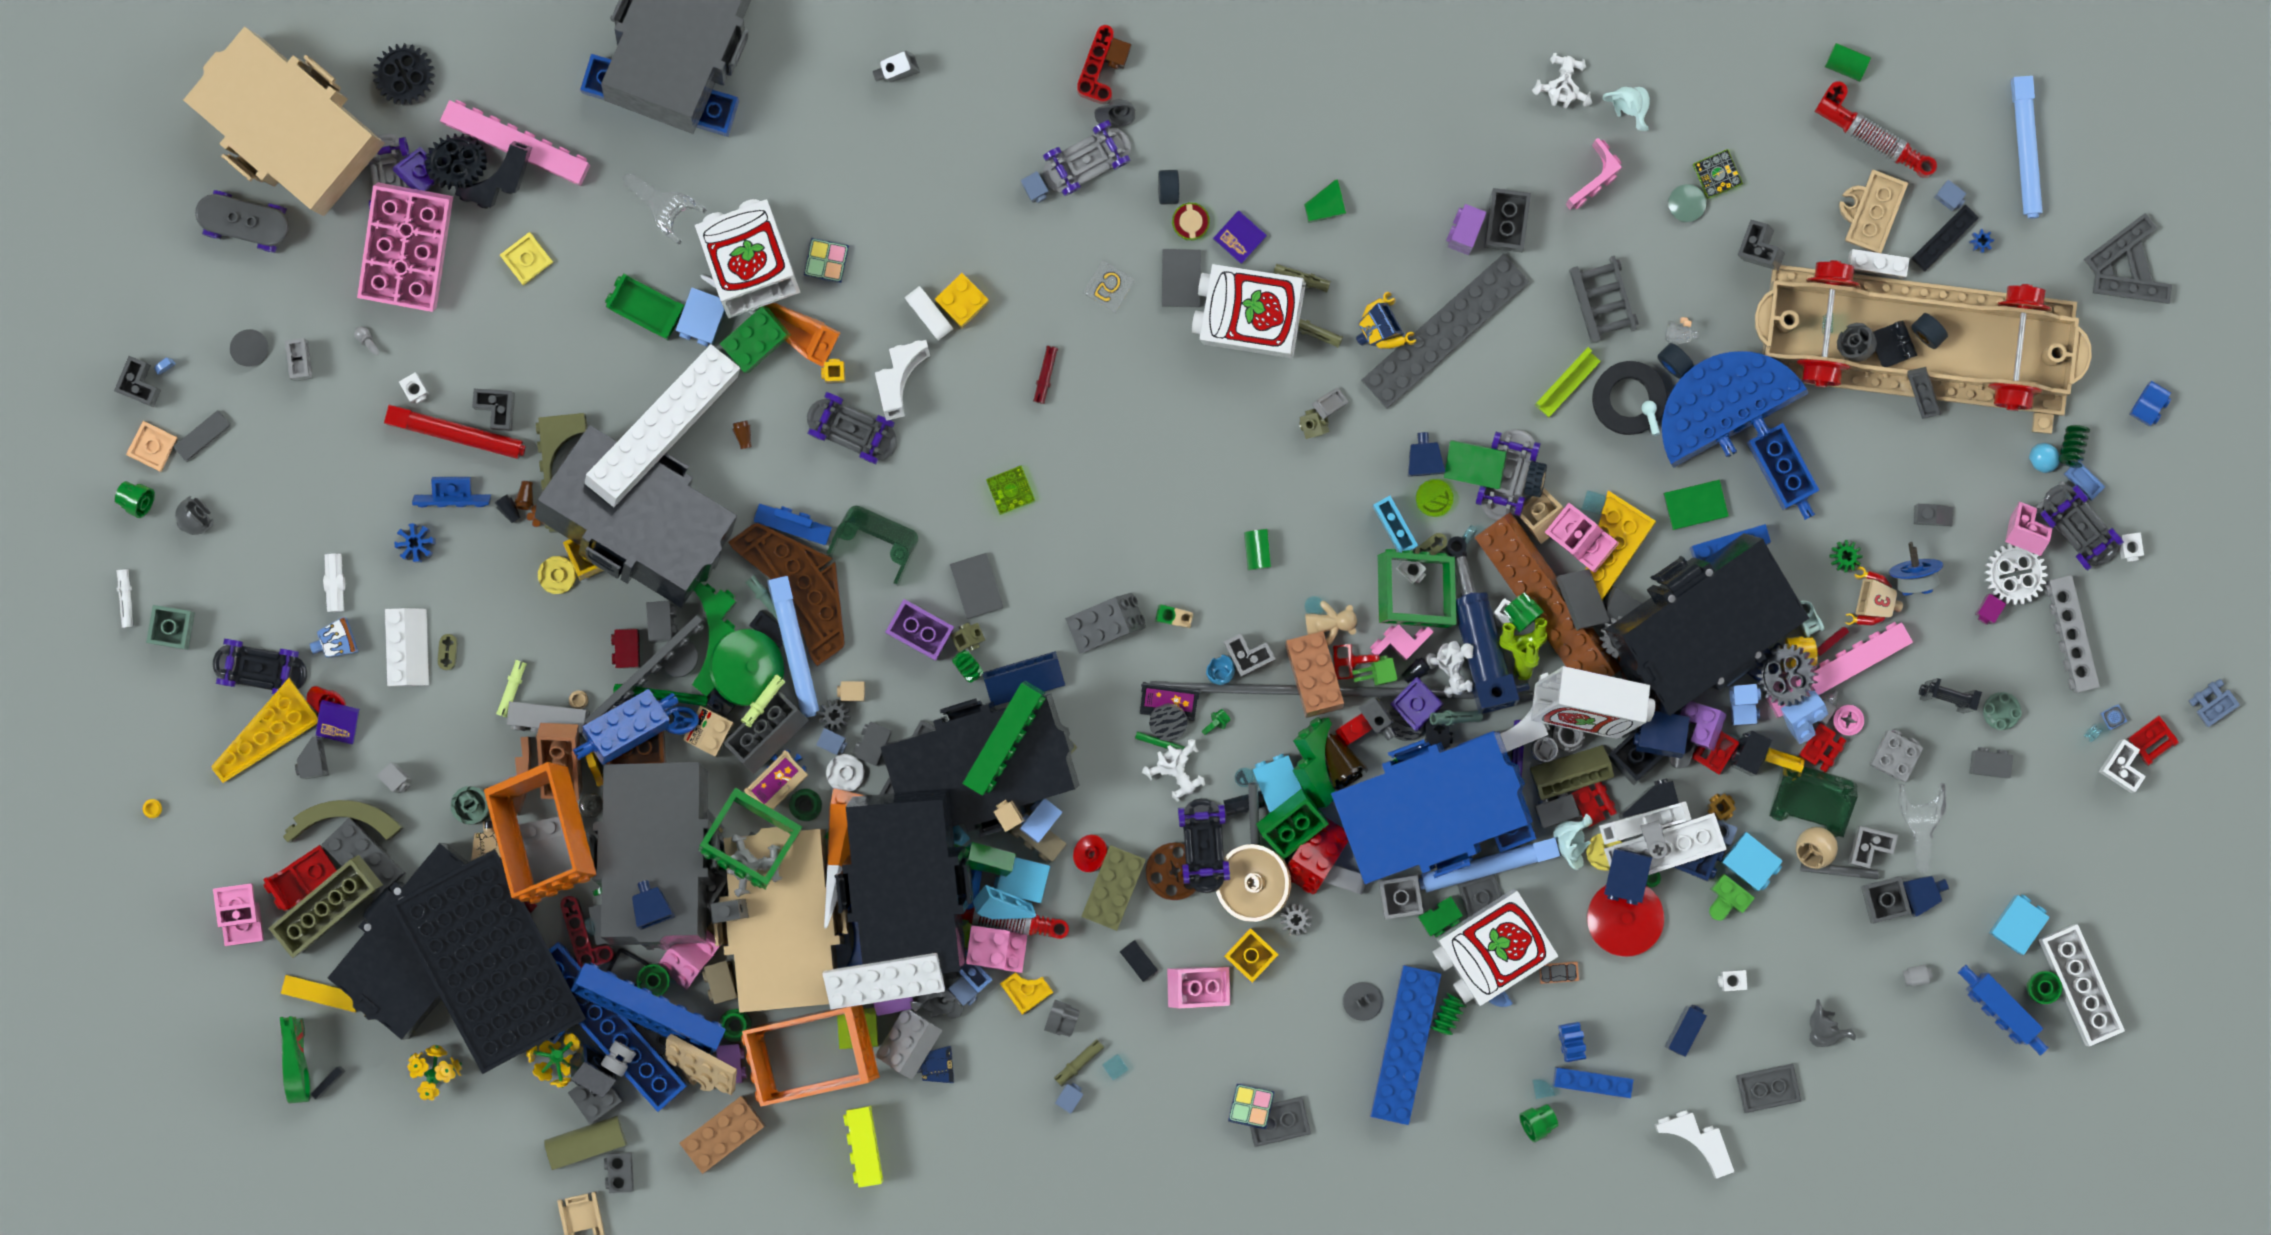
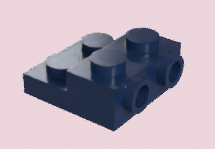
[1673,851,1725,882]

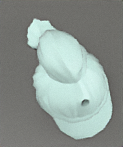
[1602,87,1650,131]
[1553,814,1592,870]

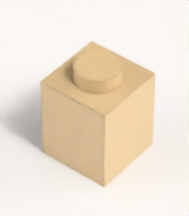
[837,681,865,702]
[994,800,1024,832]

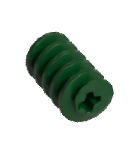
[2059,425,2090,468]

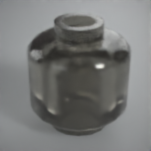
[579,793,603,818]

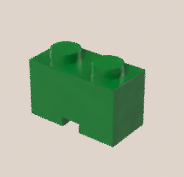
[1417,896,1463,938]

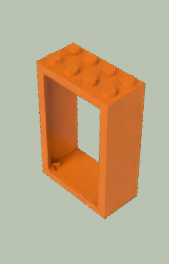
[484,762,596,904]
[742,1005,880,1107]

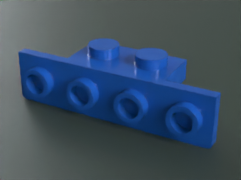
[412,477,491,508]
[754,503,832,545]

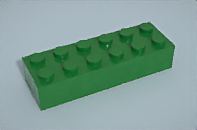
[962,681,1046,796]

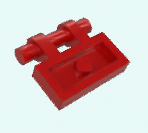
[1799,723,1847,773]
[1571,782,1617,828]

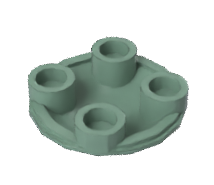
[1668,184,1706,222]
[1983,692,2022,730]

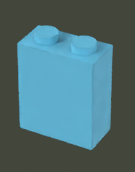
[1252,754,1302,813]
[1720,832,1782,891]
[993,857,1050,903]
[1989,894,2050,955]

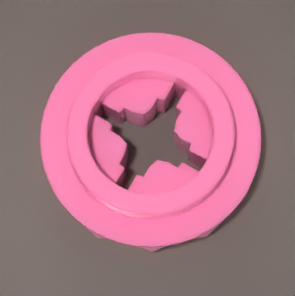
[1833,705,1864,736]

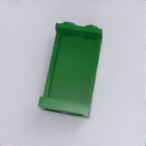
[605,273,685,341]

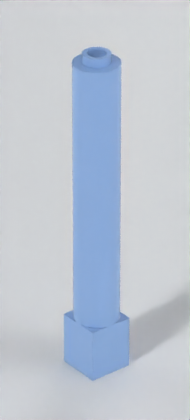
[2011,76,2043,219]
[767,576,820,718]
[1418,838,1560,893]

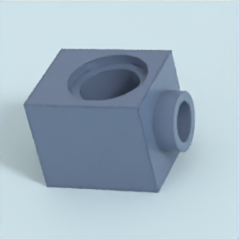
[1021,171,1049,203]
[1934,180,1966,211]
[816,728,847,756]
[1717,820,1738,846]
[948,976,978,1006]
[1055,1083,1084,1114]

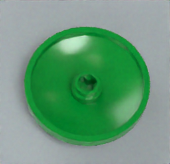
[710,629,784,706]

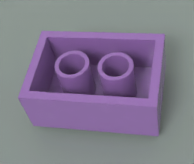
[1446,204,1486,255]
[885,599,955,661]

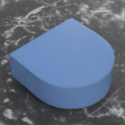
[154,358,176,375]

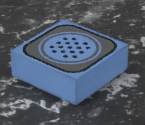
[2100,704,2127,730]

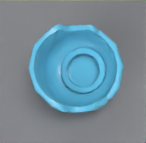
[2029,443,2060,473]

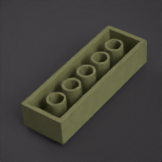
[268,855,383,958]

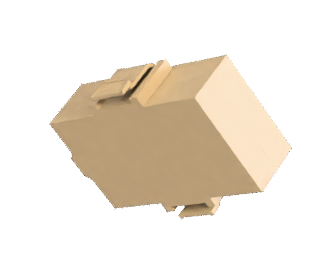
[183,26,385,216]
[713,827,849,1013]

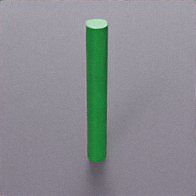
[1135,732,1191,756]

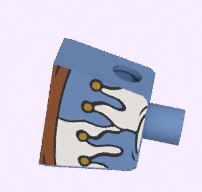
[310,617,359,658]

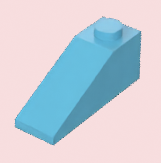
[973,885,1036,919]

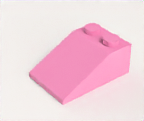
[1167,967,1230,1008]

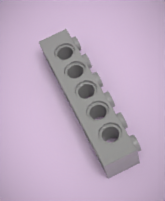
[2045,575,2100,693]

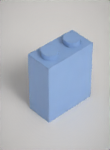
[676,288,726,347]

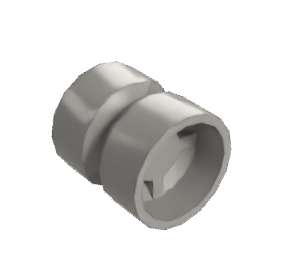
[1531,737,1558,763]
[601,1040,636,1077]

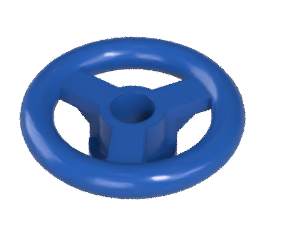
[665,706,699,735]

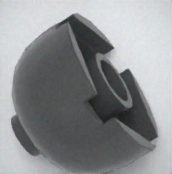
[1837,323,1877,362]
[175,496,214,535]

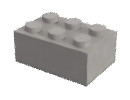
[875,1009,942,1079]

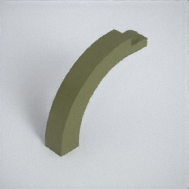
[283,800,404,843]

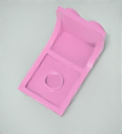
[1566,138,1622,210]

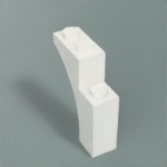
[875,340,930,421]
[1500,672,1550,752]
[1599,801,1691,844]
[1655,1110,1734,1178]

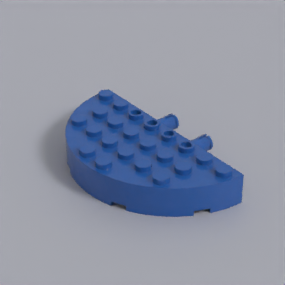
[1662,351,1809,468]

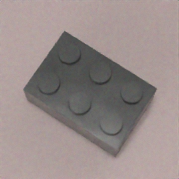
[1484,188,1531,253]

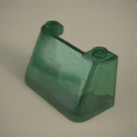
[1769,766,1858,838]

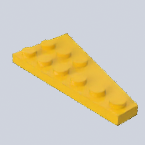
[1585,491,1656,601]
[211,678,318,783]

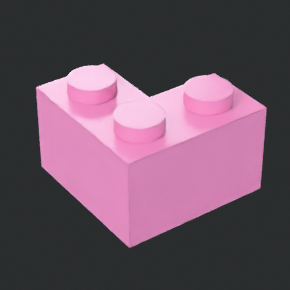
[2005,501,2052,556]

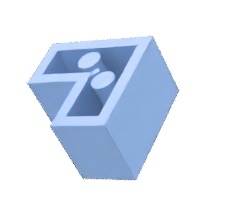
[1729,684,1761,726]
[1780,691,1829,744]
[1019,798,1062,843]

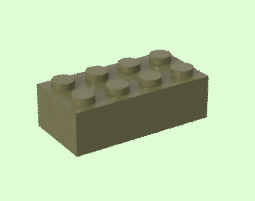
[1081,845,1146,931]

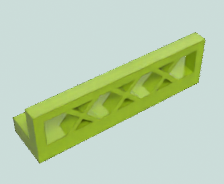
[1535,347,1601,418]

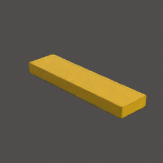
[281,975,357,1013]

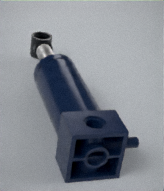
[1446,536,1530,715]

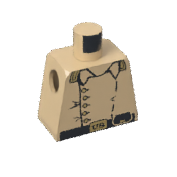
[471,821,502,861]

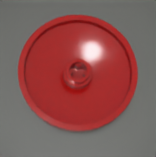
[1587,885,1664,957]

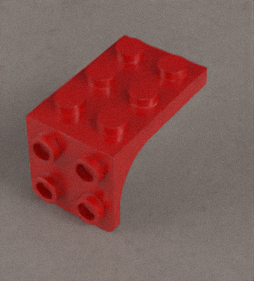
[1287,818,1349,894]
[263,845,337,911]

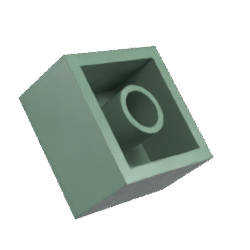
[146,605,195,650]

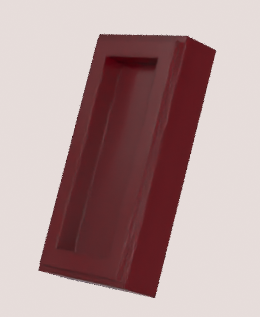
[1817,627,1849,657]

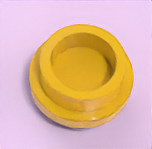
[142,799,162,818]

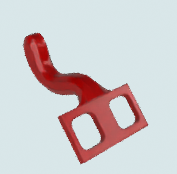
[1333,644,1380,680]

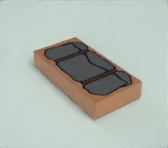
[1539,962,1579,984]

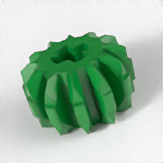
[1829,540,1863,573]
[952,650,983,683]

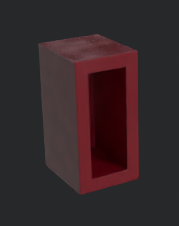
[611,629,640,669]

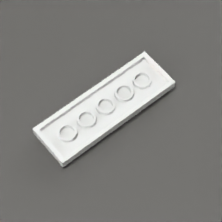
[1604,813,1727,875]
[822,953,945,1010]

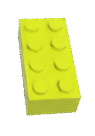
[843,1105,884,1188]

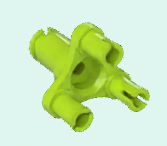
[1499,618,1547,680]

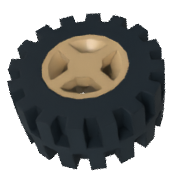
[1525,461,1547,497]

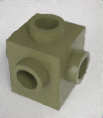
[1299,408,1330,439]
[951,623,985,652]

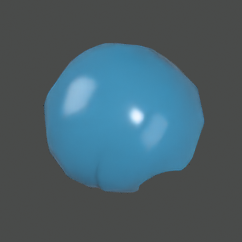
[1206,654,1235,685]

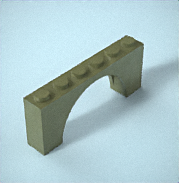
[536,413,587,533]

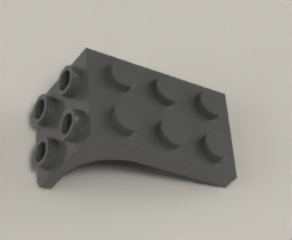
[1065,593,1146,654]

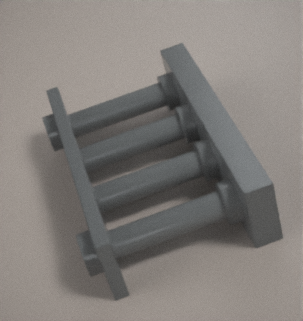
[1569,255,1639,343]

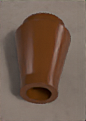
[732,420,752,449]
[515,481,534,510]

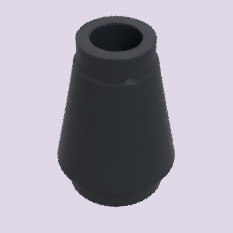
[495,494,521,524]
[1401,657,1431,684]

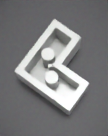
[2099,739,2146,793]

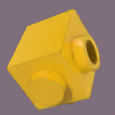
[821,359,845,384]

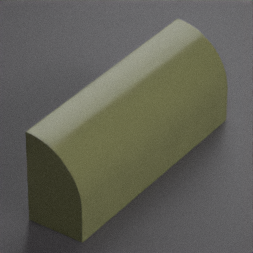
[1530,745,1614,800]
[544,1115,627,1170]

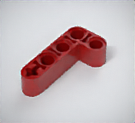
[1077,25,1114,105]

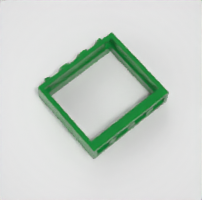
[1377,549,1456,628]
[698,788,802,890]

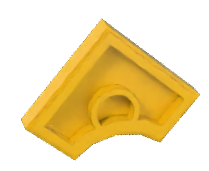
[585,752,603,787]
[1000,972,1053,1015]

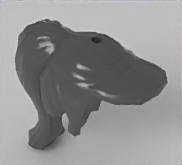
[910,988,963,1019]
[1810,999,1856,1047]

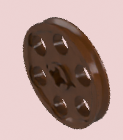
[1146,842,1196,900]

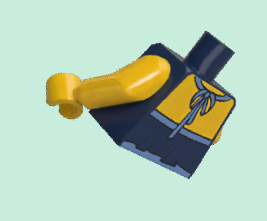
[1356,292,1416,349]

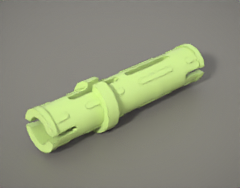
[496,660,527,718]
[741,675,785,727]

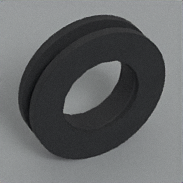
[1592,361,1667,435]

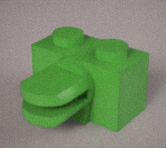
[1352,655,1397,686]
[1709,874,1754,921]

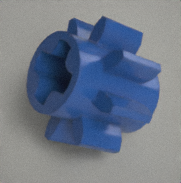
[1969,229,1994,254]

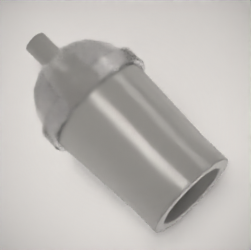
[1817,690,1839,725]

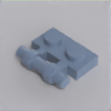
[2189,679,2240,727]

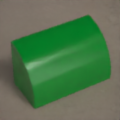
[1825,43,1871,82]
[1244,529,1271,570]

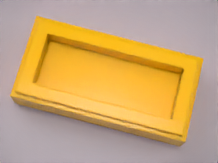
[1765,748,1805,773]

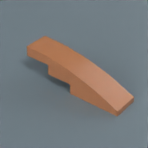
[509,737,531,816]

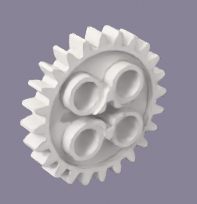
[1984,544,2048,605]

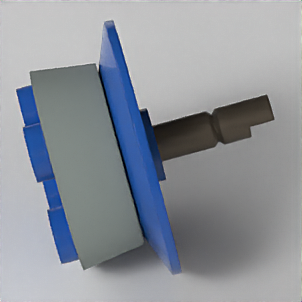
[1889,542,1943,595]

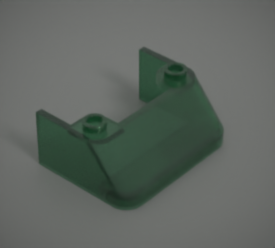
[827,506,918,586]

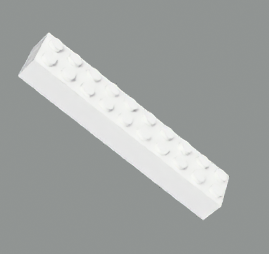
[585,344,740,507]

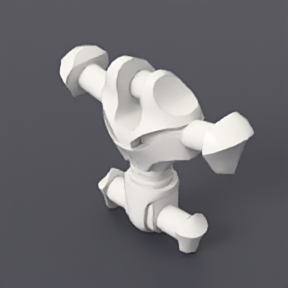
[1532,53,1592,109]
[1425,641,1474,698]
[1142,739,1206,802]

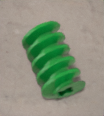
[1430,993,1467,1035]

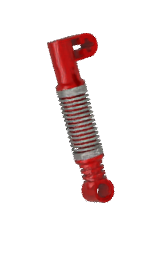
[1814,81,1937,178]
[962,907,1069,939]

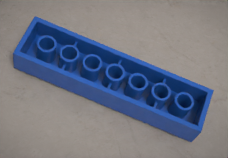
[580,54,739,137]
[571,963,726,1055]
[1370,965,1441,1125]

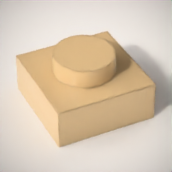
[2032,413,2054,434]

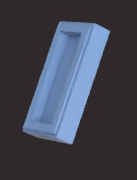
[2064,461,2105,501]

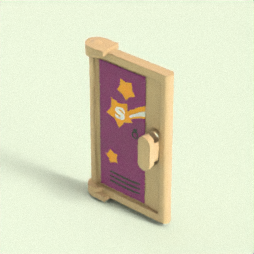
[744,750,808,809]

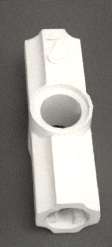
[323,554,345,612]

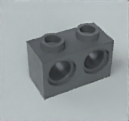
[604,1152,634,1193]

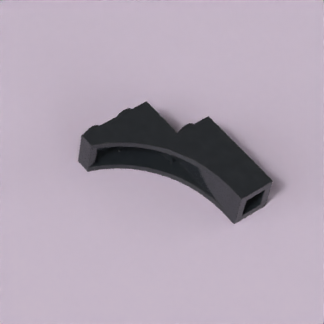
[455,141,532,209]

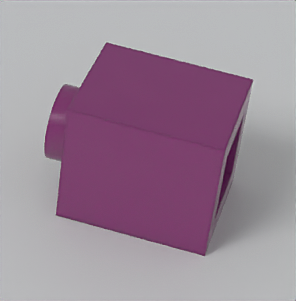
[1975,594,2006,625]

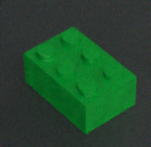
[720,306,791,373]
[1256,789,1329,859]

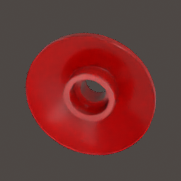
[1073,834,1107,873]

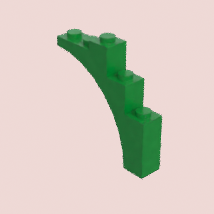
[692,582,737,697]

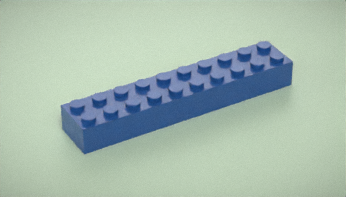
[549,942,688,1112]

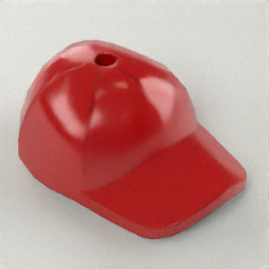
[306,686,346,712]

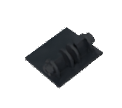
[1873,320,1918,367]

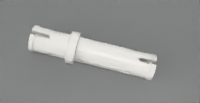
[116,569,134,628]

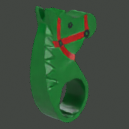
[280,1016,311,1104]

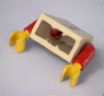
[1845,567,1903,626]

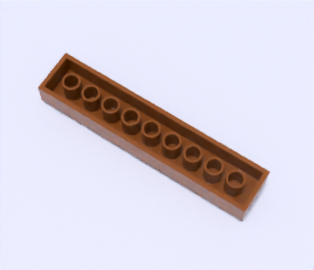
[1475,512,1621,677]

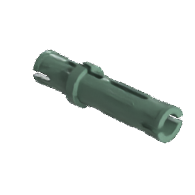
[745,575,777,619]
[1430,710,1483,726]

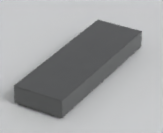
[1907,367,1941,419]
[173,410,231,462]

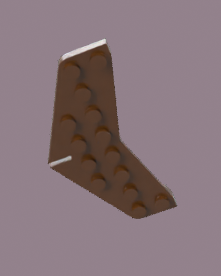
[728,523,845,667]

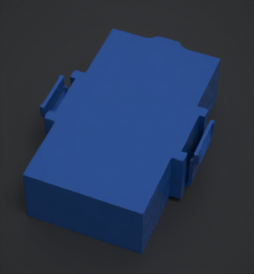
[1331,731,1533,884]

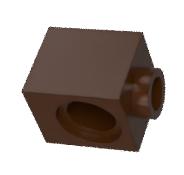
[1106,38,1131,70]

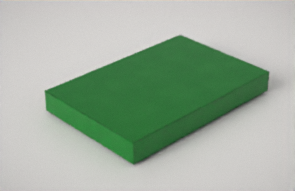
[1444,440,1507,489]
[1663,479,1729,530]

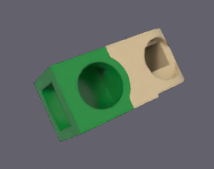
[1155,604,1194,628]

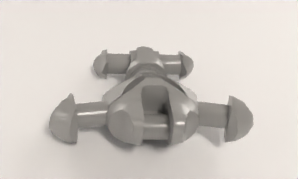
[727,834,782,897]

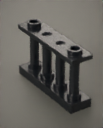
[1918,678,1982,714]

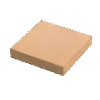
[126,421,178,472]

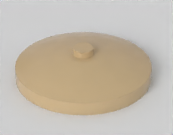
[1216,844,1291,922]

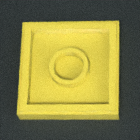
[500,232,554,286]

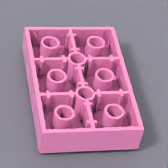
[357,182,453,312]

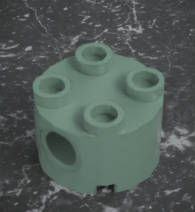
[451,786,490,825]

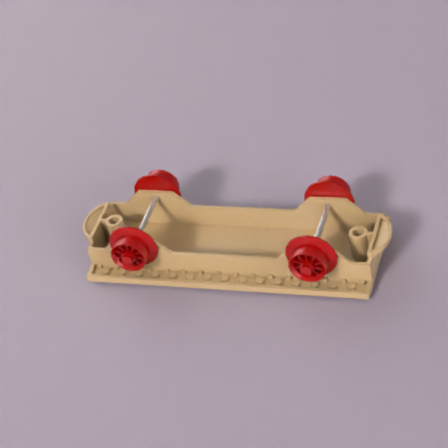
[1755,260,2092,416]

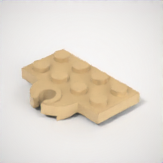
[1839,169,1908,253]
[665,1034,737,1095]

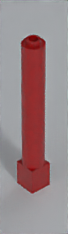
[384,405,526,459]

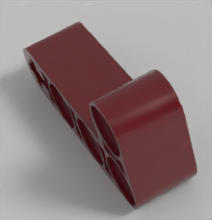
[560,896,615,967]

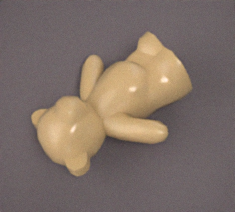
[1305,601,1357,646]

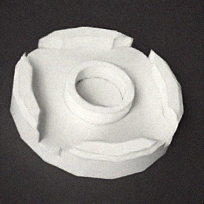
[826,754,865,792]

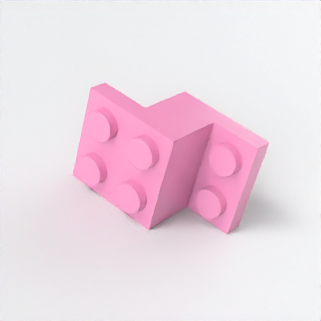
[1545,503,1619,573]
[1369,625,1433,661]
[213,883,264,946]
[966,925,1028,973]
[658,930,721,990]

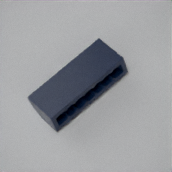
[983,651,1065,706]

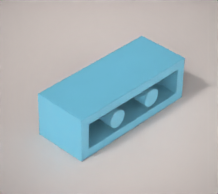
[1372,496,1418,553]

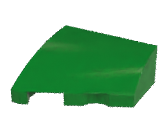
[1304,179,1346,223]

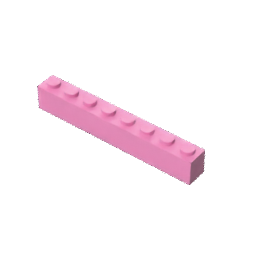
[440,100,590,186]
[1766,622,1913,718]

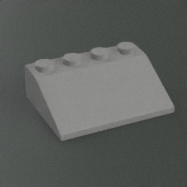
[519,816,573,881]

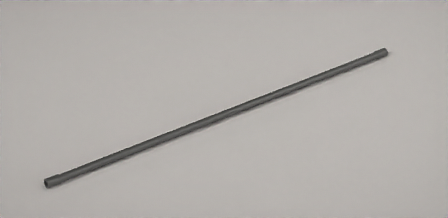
[1150,681,1534,701]

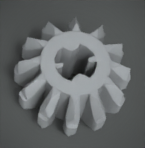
[1280,904,1312,936]

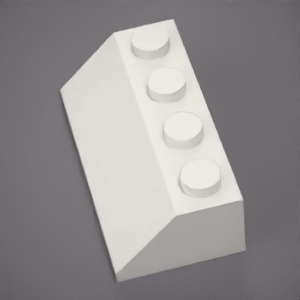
[385,608,429,687]

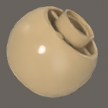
[1796,827,1838,869]

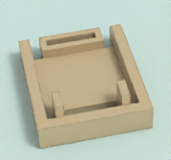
[557,1192,605,1235]

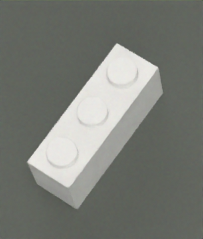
[1848,249,1909,280]

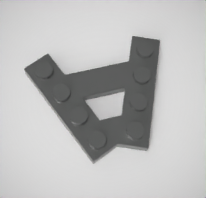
[2084,213,2172,304]

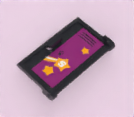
[1140,682,1200,721]

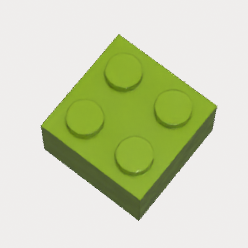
[837,1008,879,1049]

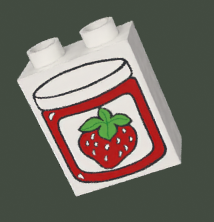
[695,199,801,319]
[1192,264,1306,359]
[1531,666,1655,739]
[1432,889,1558,1006]

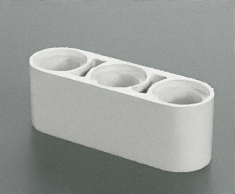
[904,286,953,341]

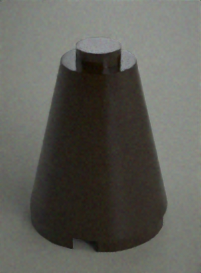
[1325,734,1368,789]

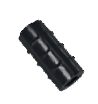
[1223,791,1265,816]

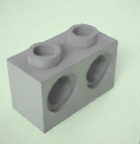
[285,338,312,381]
[377,762,412,793]

